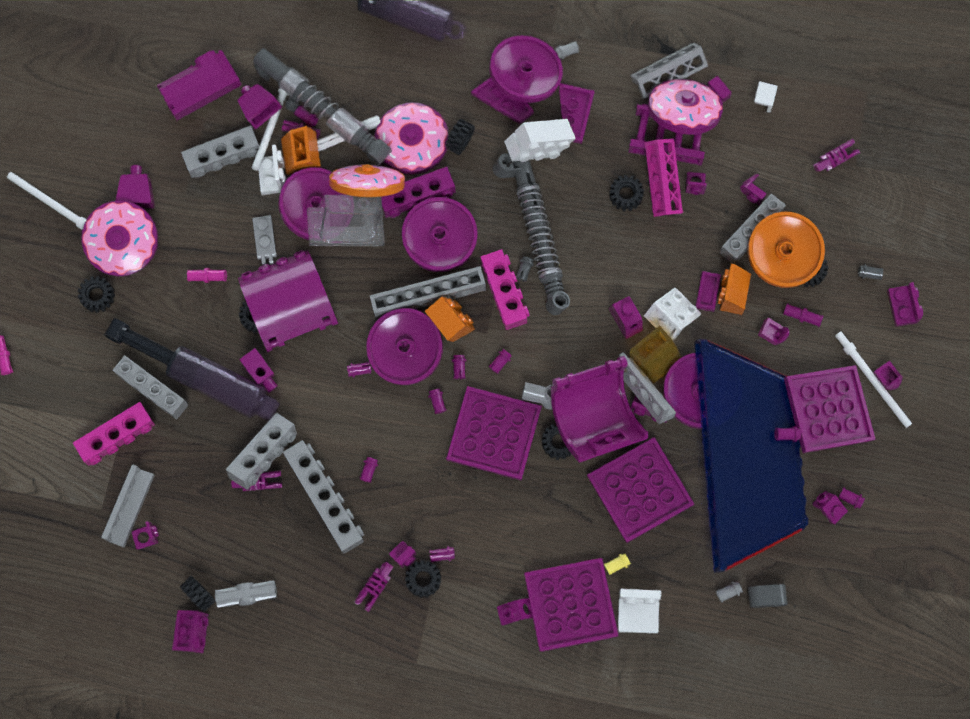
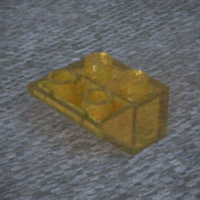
[629,326,682,383]

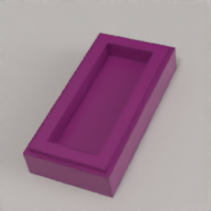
[695,271,721,312]

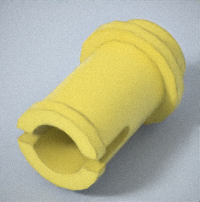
[604,553,630,575]

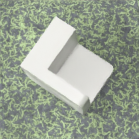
[754,82,777,113]

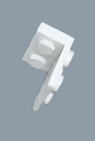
[259,145,286,195]
[644,288,701,343]
[618,589,661,633]

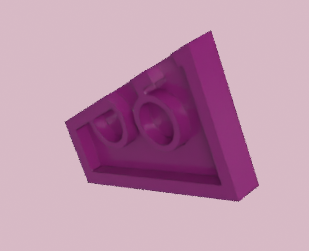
[471,77,534,124]
[559,83,595,144]

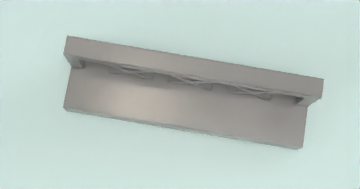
[630,43,708,99]
[618,353,676,424]
[101,465,155,548]

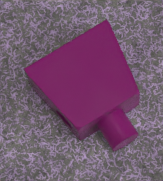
[238,84,282,129]
[115,165,155,208]
[608,296,643,339]
[239,348,278,393]

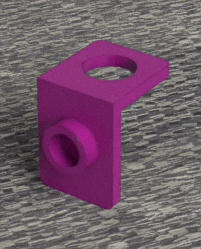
[685,172,707,195]
[132,521,159,550]
[497,598,533,626]

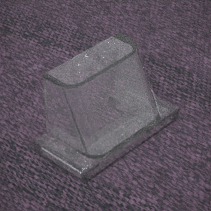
[307,195,385,246]

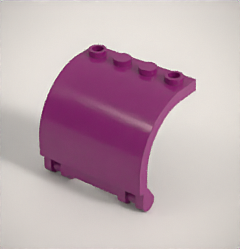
[238,250,338,352]
[551,356,648,463]

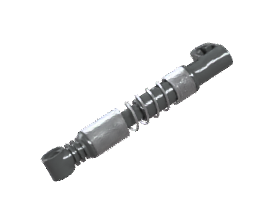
[253,48,392,165]

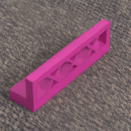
[645,139,683,217]

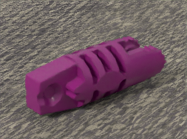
[813,138,860,172]
[231,471,282,491]
[354,562,393,612]

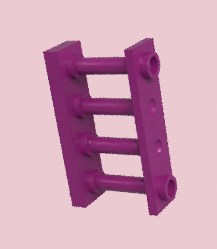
[629,104,705,166]

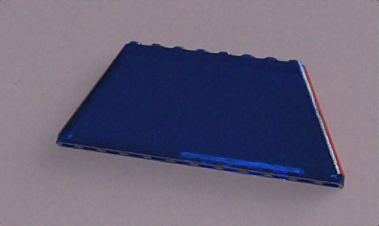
[694,339,808,573]

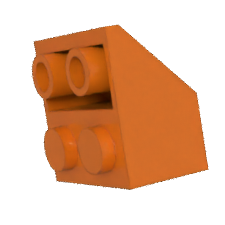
[281,126,321,175]
[718,264,751,315]
[425,297,475,342]

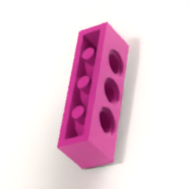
[480,249,530,330]
[73,402,155,466]

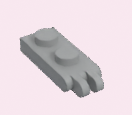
[252,215,277,265]

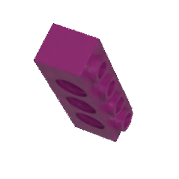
[378,167,456,218]

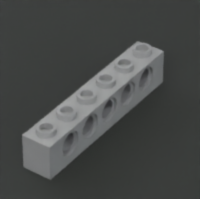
[370,266,486,320]
[283,440,364,554]

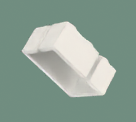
[504,119,576,162]

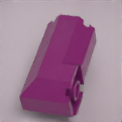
[157,50,241,120]

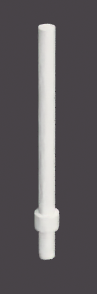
[252,87,289,171]
[7,172,87,230]
[835,332,912,428]

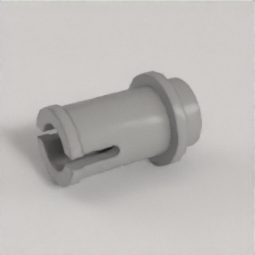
[554,41,579,60]
[716,581,743,603]

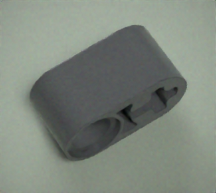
[748,584,788,608]

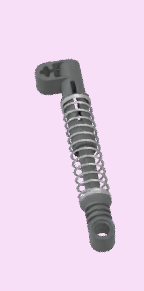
[492,153,570,315]

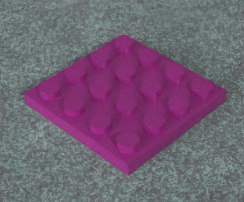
[784,365,876,453]
[446,386,542,481]
[587,437,694,544]
[524,558,618,652]

